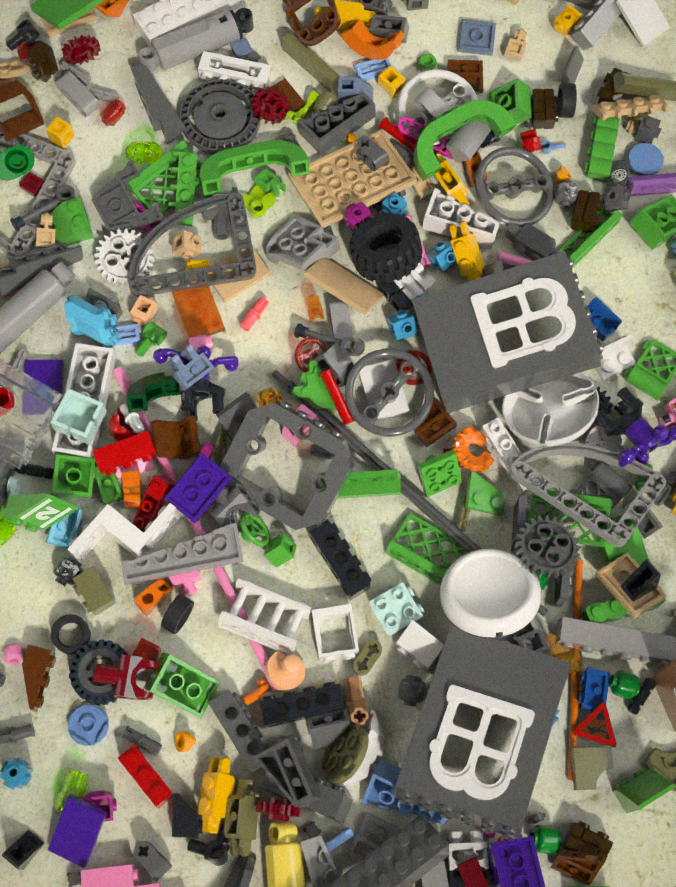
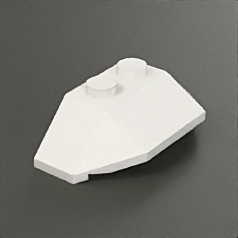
[336,710,386,788]

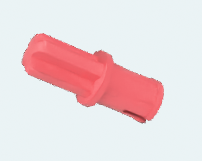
[239,297,269,331]

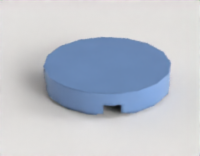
[628,143,664,176]
[68,704,109,746]

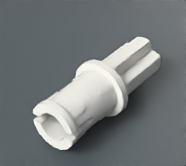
[120,403,144,434]

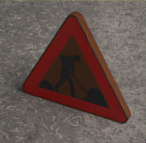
[572,702,617,747]

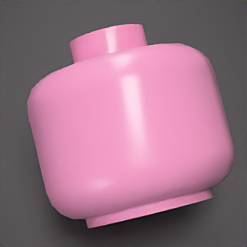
[4,643,24,665]

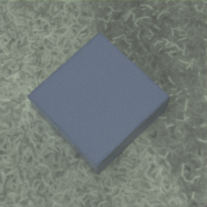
[230,38,253,58]

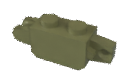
[224,779,260,857]

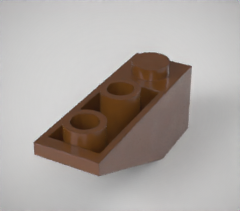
[22,645,56,712]

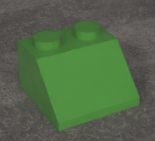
[489,78,532,124]
[50,197,94,246]
[50,454,95,499]

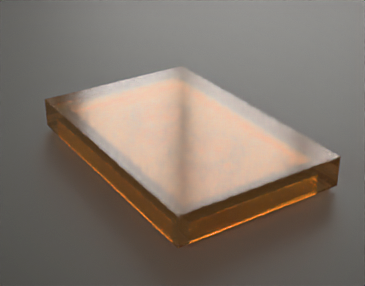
[172,286,225,338]

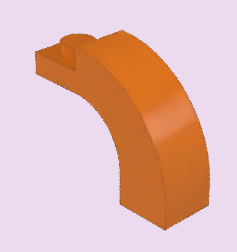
[341,20,405,60]

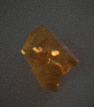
[305,294,325,322]

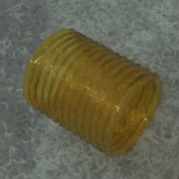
[551,649,582,673]

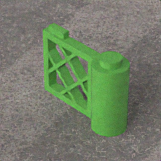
[624,339,676,401]

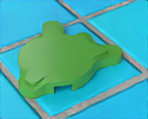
[291,360,337,410]

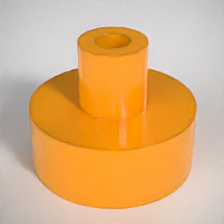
[553,166,572,184]
[174,731,196,752]

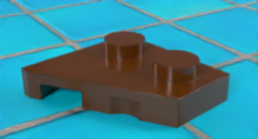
[447,60,483,93]

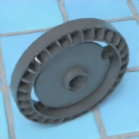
[180,79,261,154]

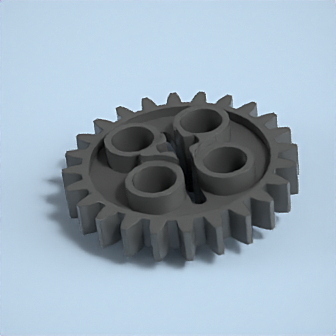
[514,515,581,579]

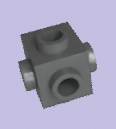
[602,183,630,212]

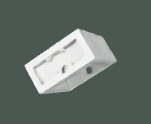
[312,604,359,663]

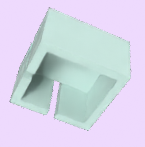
[50,389,107,445]

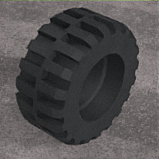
[349,213,423,283]

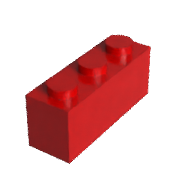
[92,431,156,476]
[118,744,174,808]

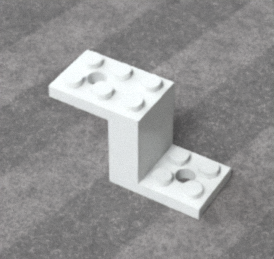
[67,503,179,563]

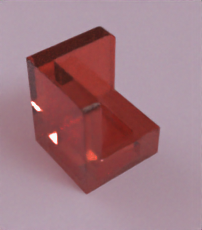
[132,638,162,662]

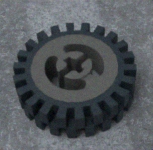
[69,640,128,705]

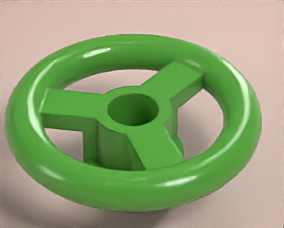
[240,512,270,547]

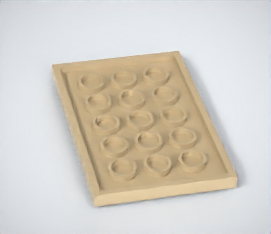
[288,130,417,228]

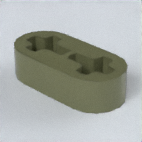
[353,640,382,676]

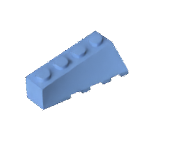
[361,759,446,825]

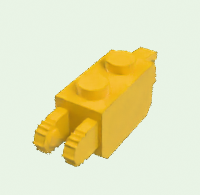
[315,0,376,29]
[435,152,470,205]
[450,221,484,281]
[197,757,235,834]

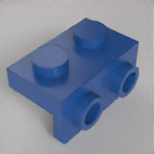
[586,297,622,342]
[577,666,610,711]

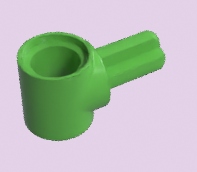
[134,321,167,357]

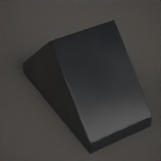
[620,559,661,602]
[2,830,44,870]

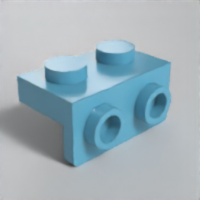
[45,508,84,549]

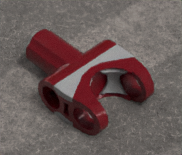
[93,655,158,700]

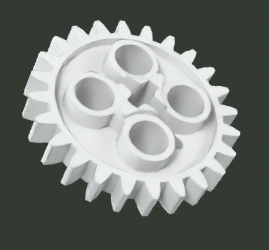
[94,228,155,287]

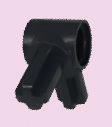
[6,19,40,51]
[187,823,230,866]

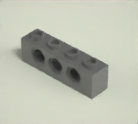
[208,689,270,775]

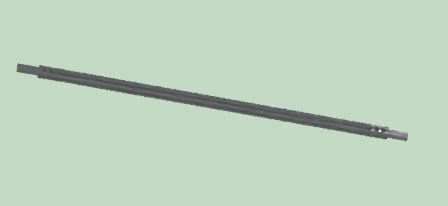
[272,370,548,617]

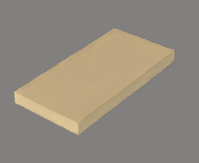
[304,258,384,315]

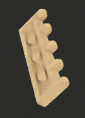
[593,95,669,121]

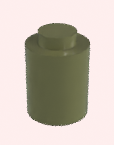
[312,91,337,114]

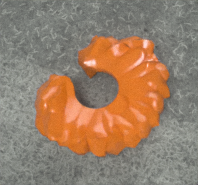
[452,426,494,472]

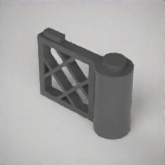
[570,462,633,524]

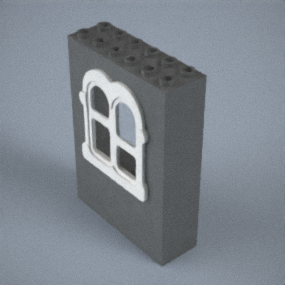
[412,251,603,413]
[395,625,571,841]

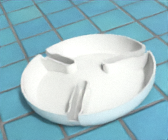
[502,372,599,446]
[440,548,541,637]

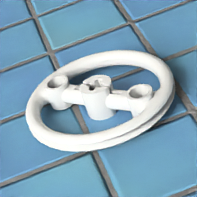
[398,69,478,149]

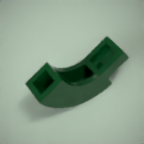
[126,372,180,412]

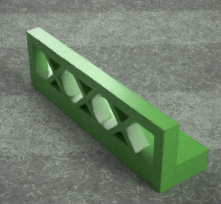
[559,207,623,269]
[320,469,402,499]

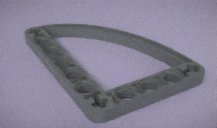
[129,192,256,297]

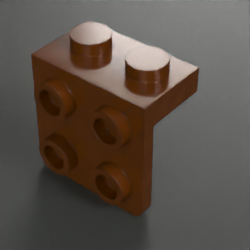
[151,415,200,460]

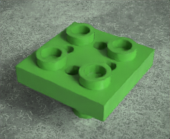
[418,450,462,497]

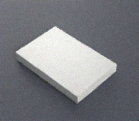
[616,0,670,46]
[359,359,409,421]

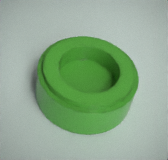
[419,53,436,71]

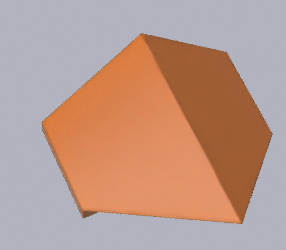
[95,0,129,17]

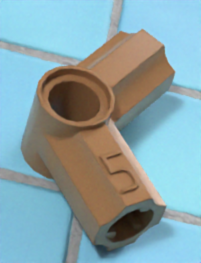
[343,677,369,726]

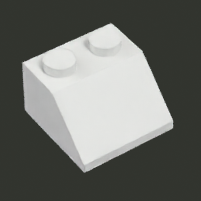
[395,620,444,671]

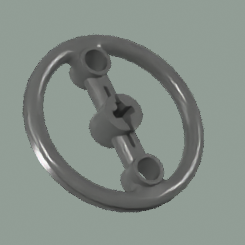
[475,147,554,228]
[345,348,434,437]

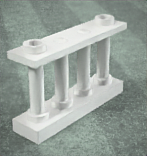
[218,578,312,655]

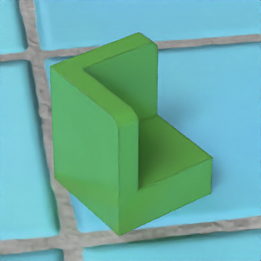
[263,533,297,567]

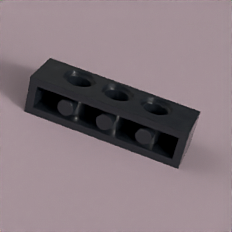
[308,519,372,601]
[260,682,345,729]

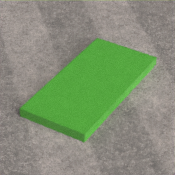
[29,0,105,30]

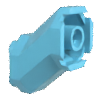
[64,295,120,348]

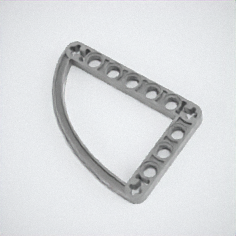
[0,131,76,257]
[509,443,666,547]

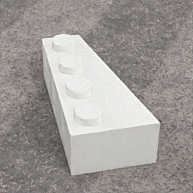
[422,188,500,250]

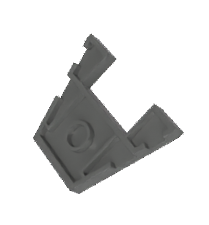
[91,159,164,232]

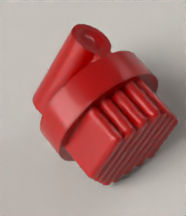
[520,129,541,153]

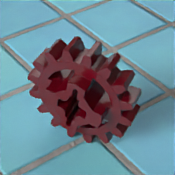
[62,35,101,65]
[251,87,290,125]
[256,797,302,822]

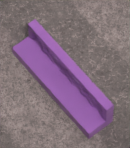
[627,173,676,196]

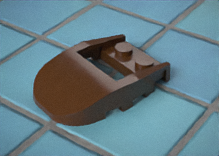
[282,0,341,46]
[0,77,44,142]

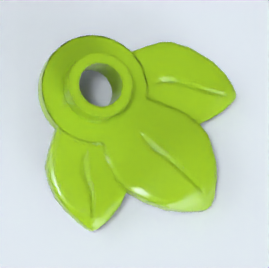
[241,185,276,218]

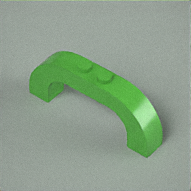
[414,100,517,181]
[200,140,310,197]

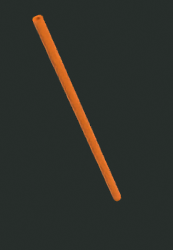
[568,559,583,781]

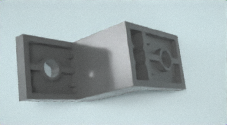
[511,495,574,606]

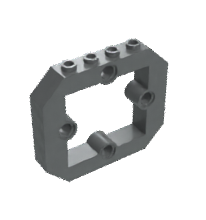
[221,401,354,530]

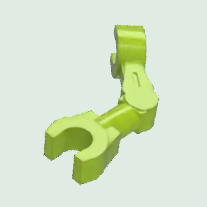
[285,91,319,124]

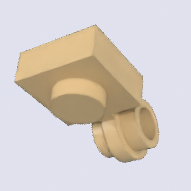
[504,28,527,61]
[625,112,648,134]
[410,167,435,201]
[36,212,56,247]

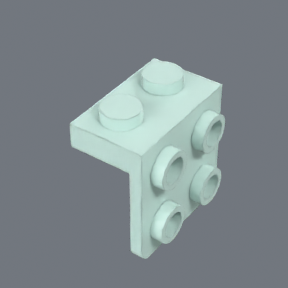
[370,582,425,636]

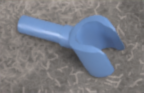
[541,140,566,154]

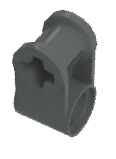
[359,0,393,16]
[356,137,389,171]
[134,841,172,882]

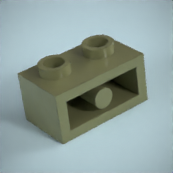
[72,566,116,616]

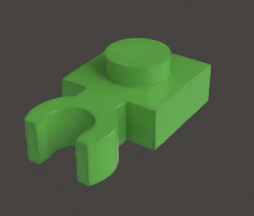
[254,168,286,197]

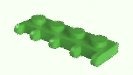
[168,151,197,226]

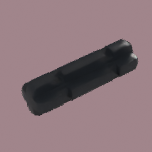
[16,462,53,479]
[627,678,656,715]

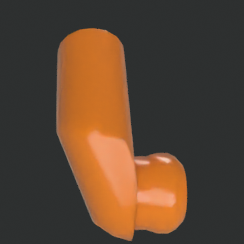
[243,678,269,705]

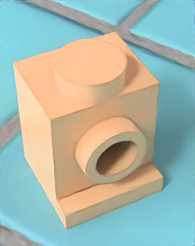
[129,295,158,327]

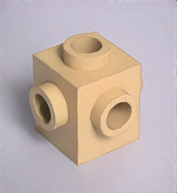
[172,230,202,259]

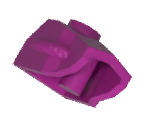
[343,202,371,231]
[77,790,117,822]

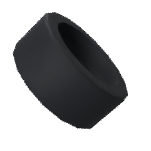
[557,83,577,118]
[161,594,194,634]
[51,615,91,654]

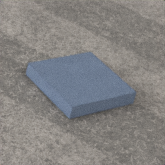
[458,19,496,56]

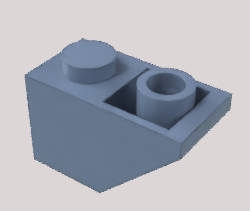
[338,76,373,104]

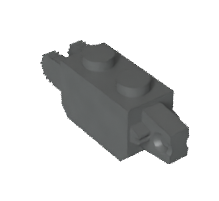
[505,223,560,261]

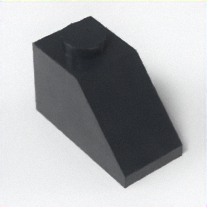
[172,793,203,838]

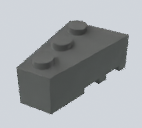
[252,738,322,808]

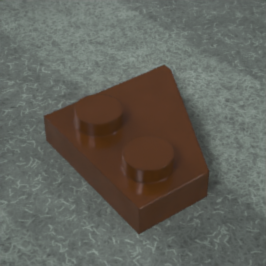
[415,398,457,448]
[550,849,606,886]

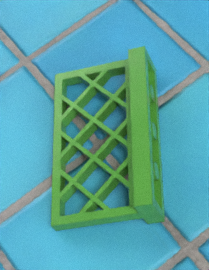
[128,140,202,214]
[528,490,613,548]
[386,513,468,586]

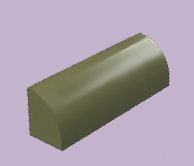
[282,33,340,93]
[614,72,676,101]

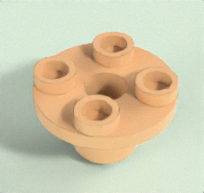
[265,651,305,691]

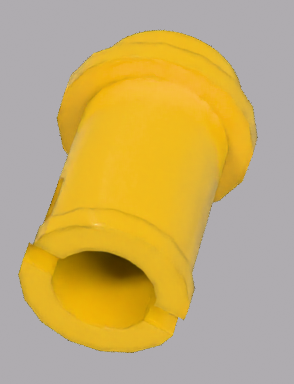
[186,258,210,270]

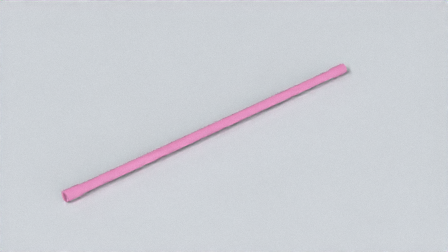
[113,367,278,692]

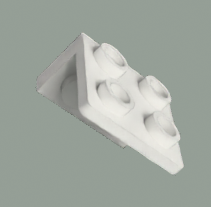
[595,334,636,382]

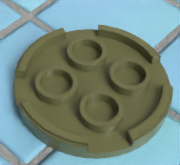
[322,723,369,784]

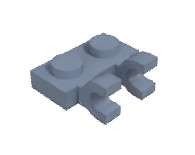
[166,344,215,391]

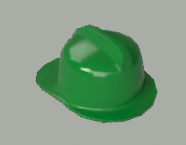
[0,145,35,181]

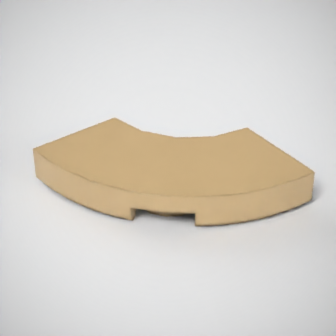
[0,59,30,78]

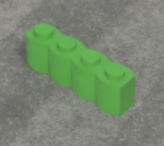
[584,115,620,182]
[581,587,666,624]

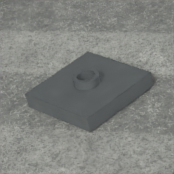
[216,392,257,441]

